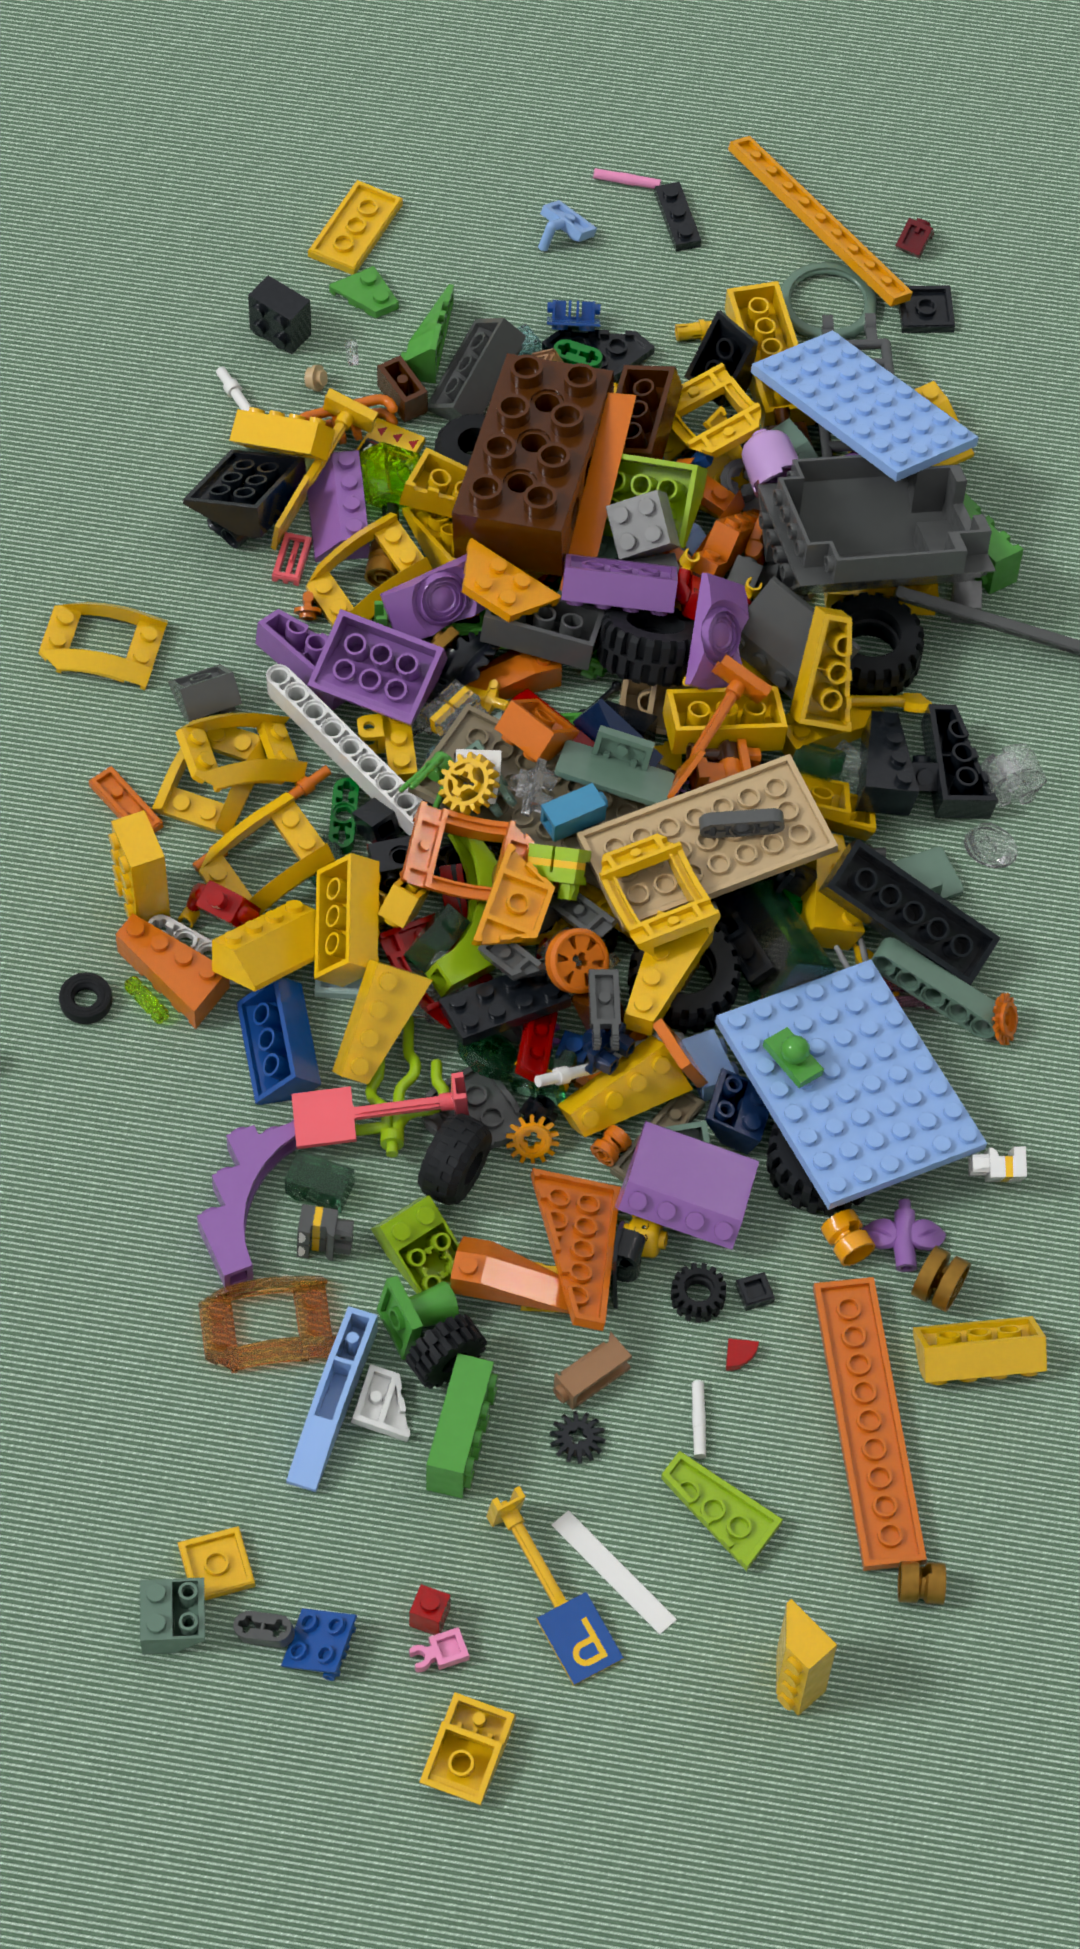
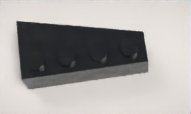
[921,704,998,819]
[855,710,919,816]

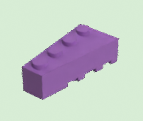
[255,609,346,711]

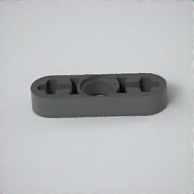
[699,808,785,838]

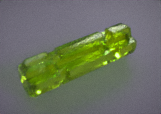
[124,976,169,1024]

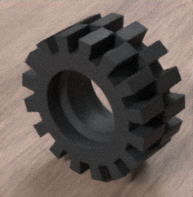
[671,1263,727,1323]

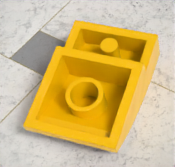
[419,1692,516,1806]

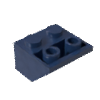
[705,1068,769,1155]

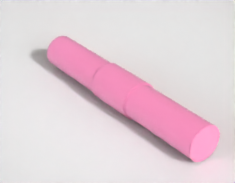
[593,168,661,189]

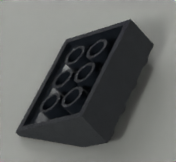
[183,449,306,538]

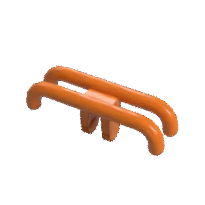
[300,394,398,445]

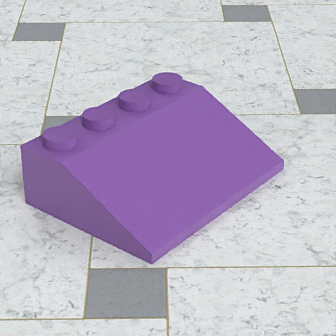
[307,609,448,726]
[615,1121,759,1250]

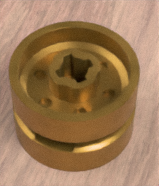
[911,1245,971,1312]

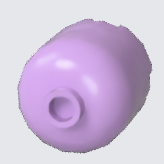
[741,429,799,498]

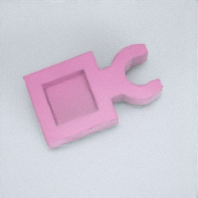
[409,1627,469,1672]

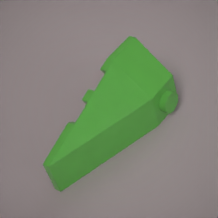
[401,284,454,384]

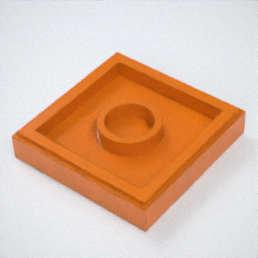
[653,1018,708,1088]

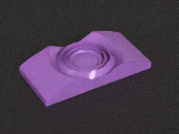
[380,554,486,639]
[685,573,749,690]

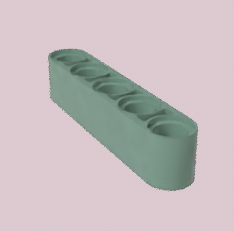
[871,937,996,1039]

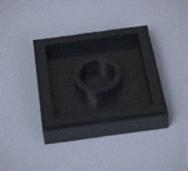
[898,285,955,333]

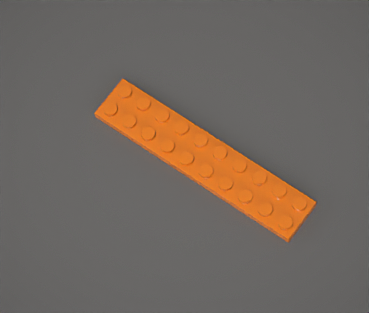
[813,1277,927,1571]

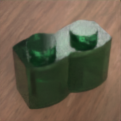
[793,742,846,781]

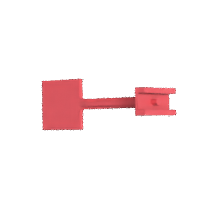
[291,1072,469,1149]

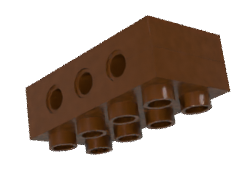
[452,353,614,577]

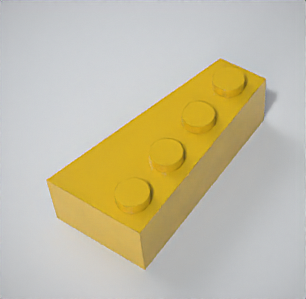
[399,447,467,518]
[789,606,852,732]
[798,834,865,951]
[623,910,715,1036]
[332,959,433,1084]
[557,1036,693,1138]

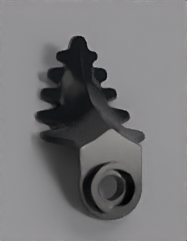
[429,631,500,702]

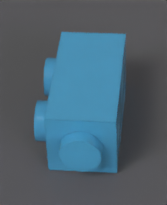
[540,783,608,842]

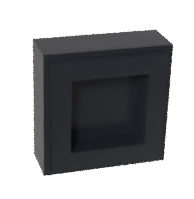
[735,1272,775,1311]

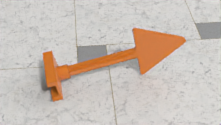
[667,654,773,799]

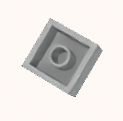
[606,490,681,561]

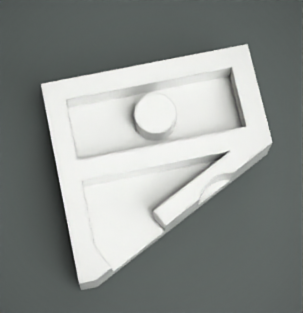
[351,1364,410,1442]

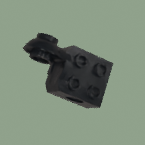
[368,835,467,894]

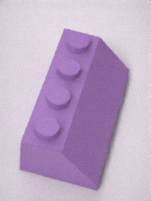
[306,450,370,562]
[561,554,678,616]

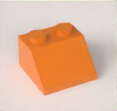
[494,698,580,763]

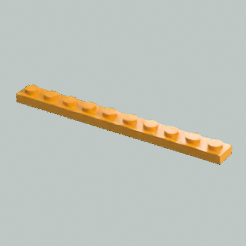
[728,136,913,307]

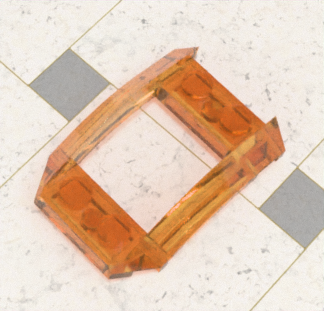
[198,1276,336,1373]

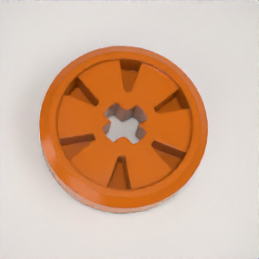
[545,928,609,994]

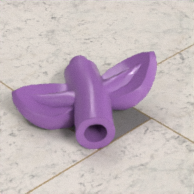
[862,1199,946,1272]

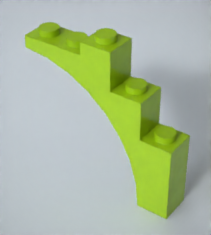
[425,834,497,998]

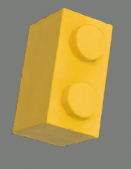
[378,879,430,928]

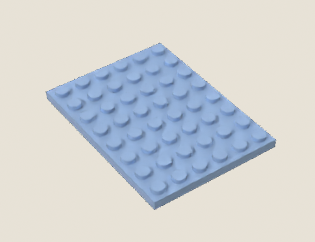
[715,959,987,1210]

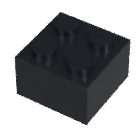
[248,275,311,354]

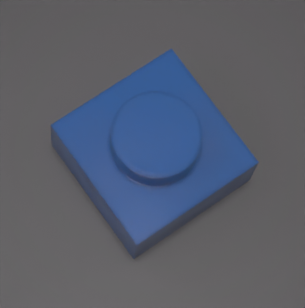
[555,1030,588,1066]

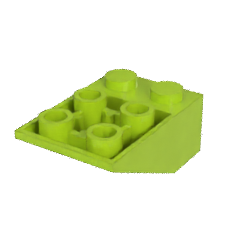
[371,1195,459,1294]

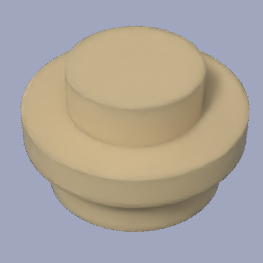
[304,365,328,392]

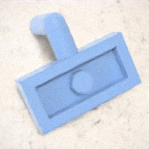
[538,200,597,251]

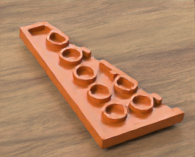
[530,1168,621,1331]

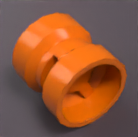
[590,1125,632,1167]

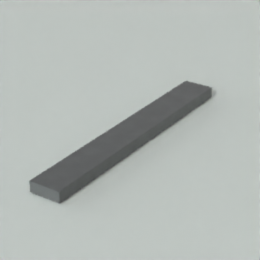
[892,585,1080,656]

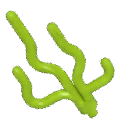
[355,1015,450,1158]

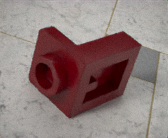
[895,218,934,259]

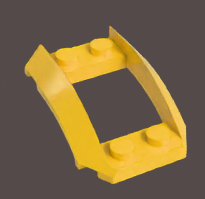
[671,363,761,458]
[306,512,433,627]
[38,602,168,690]
[175,712,308,792]
[152,727,266,836]
[199,792,335,916]
[599,834,721,956]

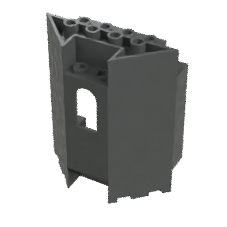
[757,455,996,595]

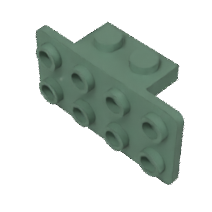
[554,725,675,806]
[863,847,964,928]

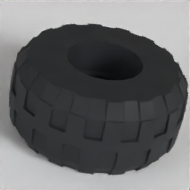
[434,414,485,467]
[418,1113,492,1205]

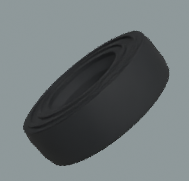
[59,972,112,1024]

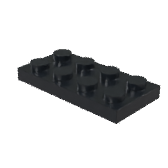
[439,973,572,1046]

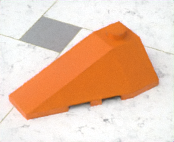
[450,1236,569,1314]

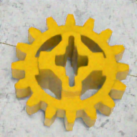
[438,752,500,815]

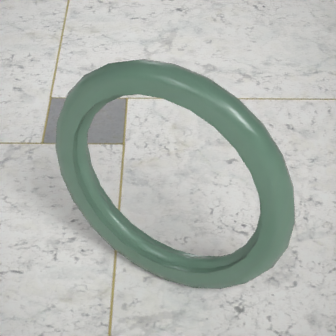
[781,262,878,340]

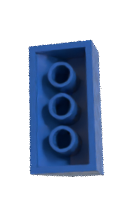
[237,977,321,1105]

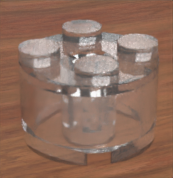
[981,744,1047,807]

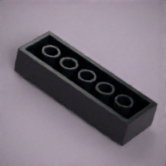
[819,839,1001,986]

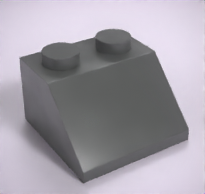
[168,664,242,721]

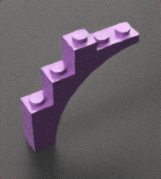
[197,1119,297,1289]

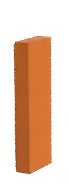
[89,766,164,833]

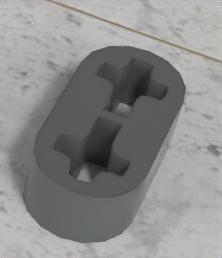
[233,1611,295,1648]

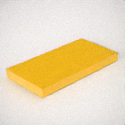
[308,180,403,275]

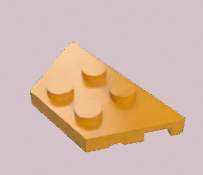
[462,538,561,623]
[472,843,555,946]

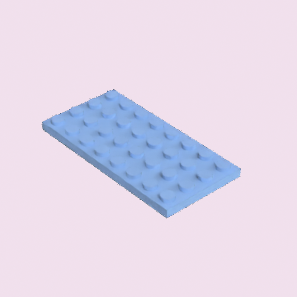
[751,330,979,482]

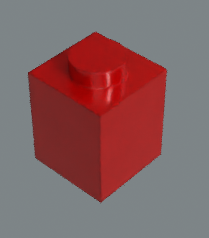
[409,1584,451,1635]

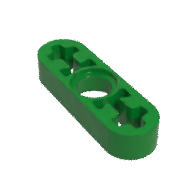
[328,778,359,855]

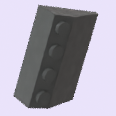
[738,576,862,699]

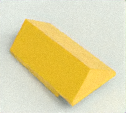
[800,773,876,841]

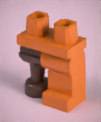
[686,738,762,790]

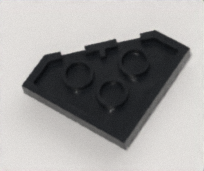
[542,328,655,382]

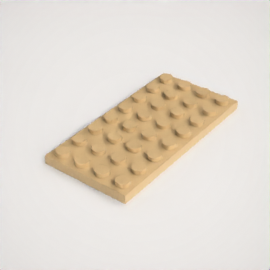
[576,754,838,932]

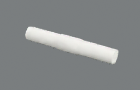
[692,1380,706,1459]

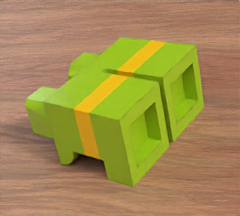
[528,843,592,901]

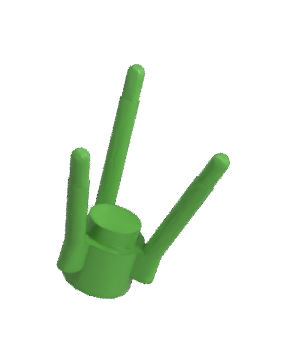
[399,751,454,809]

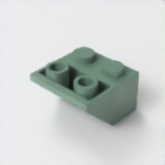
[140,1578,205,1655]

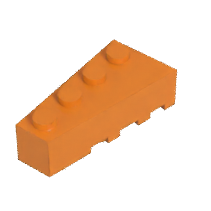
[115,913,230,1029]

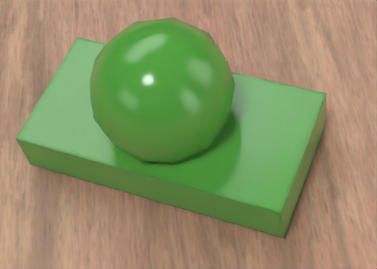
[763,1027,824,1088]

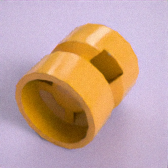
[821,1209,875,1266]

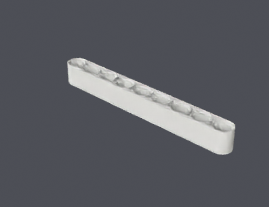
[266,664,423,836]

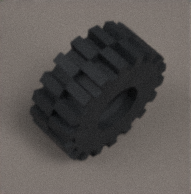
[406,1314,487,1389]

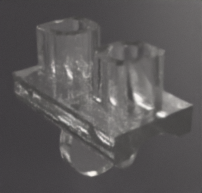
[509,758,558,817]

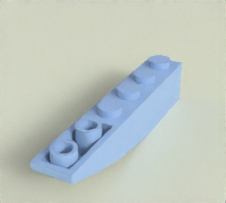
[286,1306,378,1492]

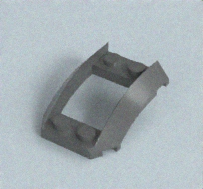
[478,892,617,981]

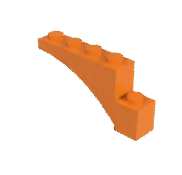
[690,509,760,578]

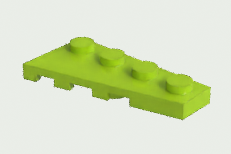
[661,1451,783,1572]

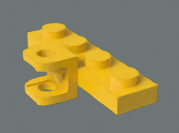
[357,714,418,781]

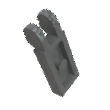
[588,969,621,1050]

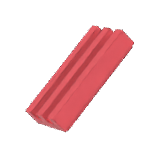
[272,532,312,586]

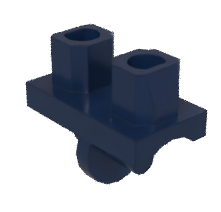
[582,1021,636,1075]

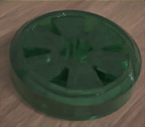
[457,1033,518,1080]

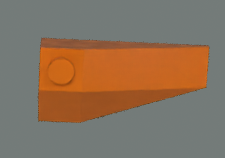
[449,650,562,707]

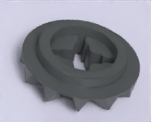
[719,458,756,502]

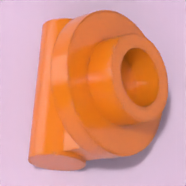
[294,591,322,620]

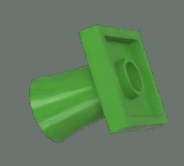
[376,1275,459,1360]

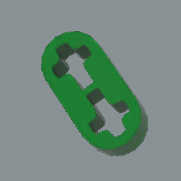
[554,339,603,369]

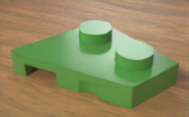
[329,266,399,319]

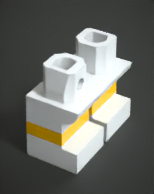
[968,1146,1027,1182]

